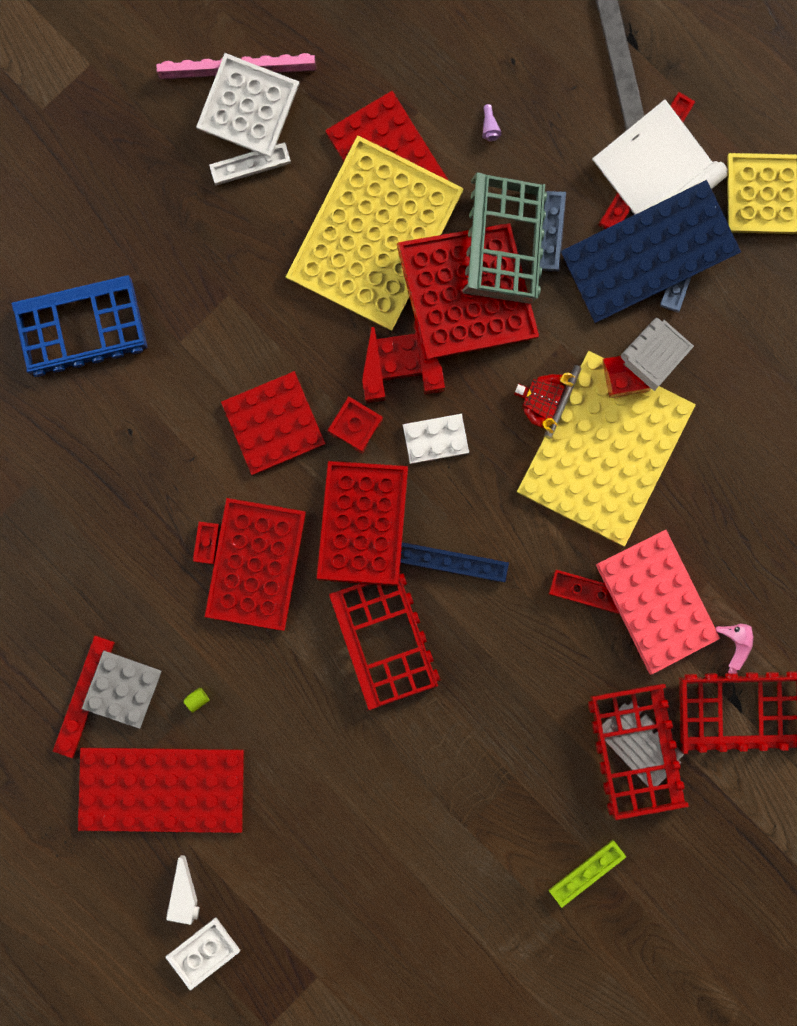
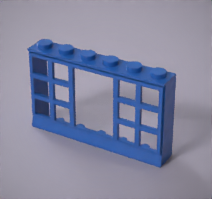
[12,275,148,377]

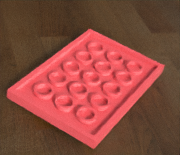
[595,530,720,674]

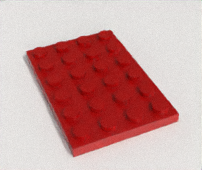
[325,91,449,181]
[317,461,408,586]
[205,498,306,631]

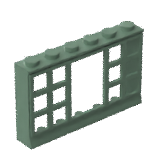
[462,172,547,304]

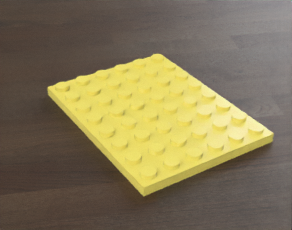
[286,135,464,331]
[517,351,696,547]

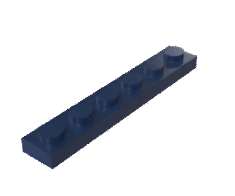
[400,542,509,583]

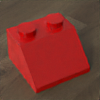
[602,356,651,398]

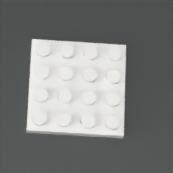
[196,53,299,158]

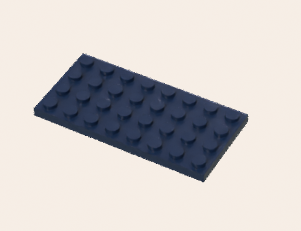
[561,180,741,323]

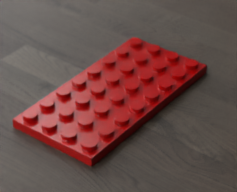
[78,748,244,833]

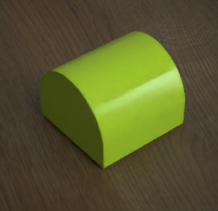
[184,687,210,713]

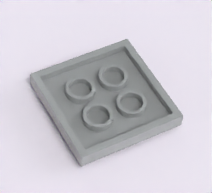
[82,650,161,729]

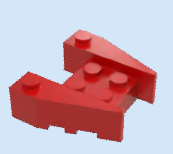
[362,321,445,403]

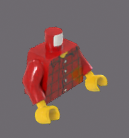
[514,373,575,433]

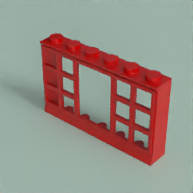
[329,573,441,710]
[679,671,797,754]
[588,683,689,820]

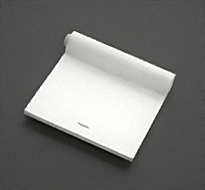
[592,100,728,215]

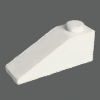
[166,855,200,925]

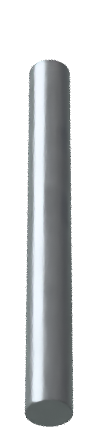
[544,365,582,439]

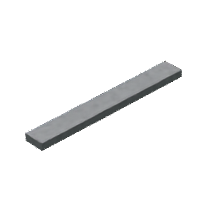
[596,0,644,139]

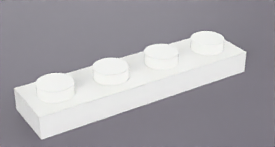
[209,143,291,185]

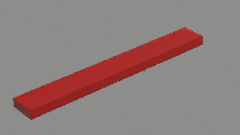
[599,92,695,229]

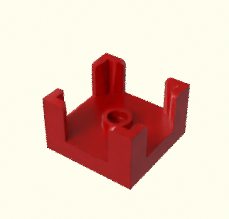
[328,396,383,454]

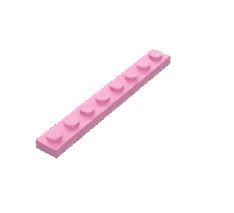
[157,53,316,79]

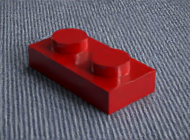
[193,521,219,564]

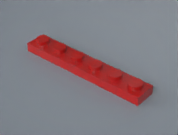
[53,636,115,758]

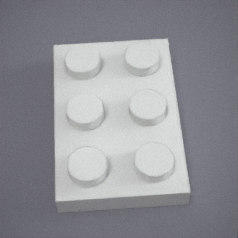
[403,414,469,464]
[166,917,240,990]

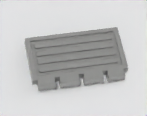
[621,318,694,391]
[602,701,684,787]

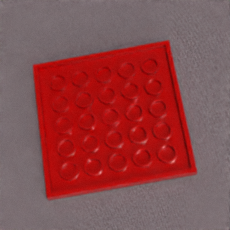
[397,223,539,360]

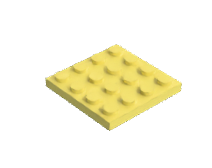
[727,153,797,234]

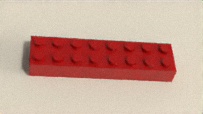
[548,570,620,615]

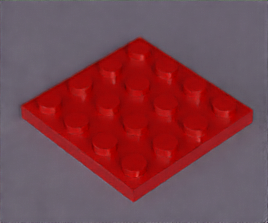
[221,371,326,476]

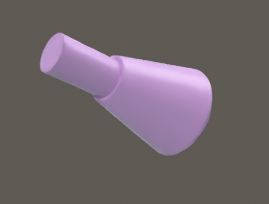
[482,104,502,141]

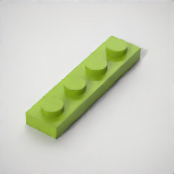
[549,840,626,908]

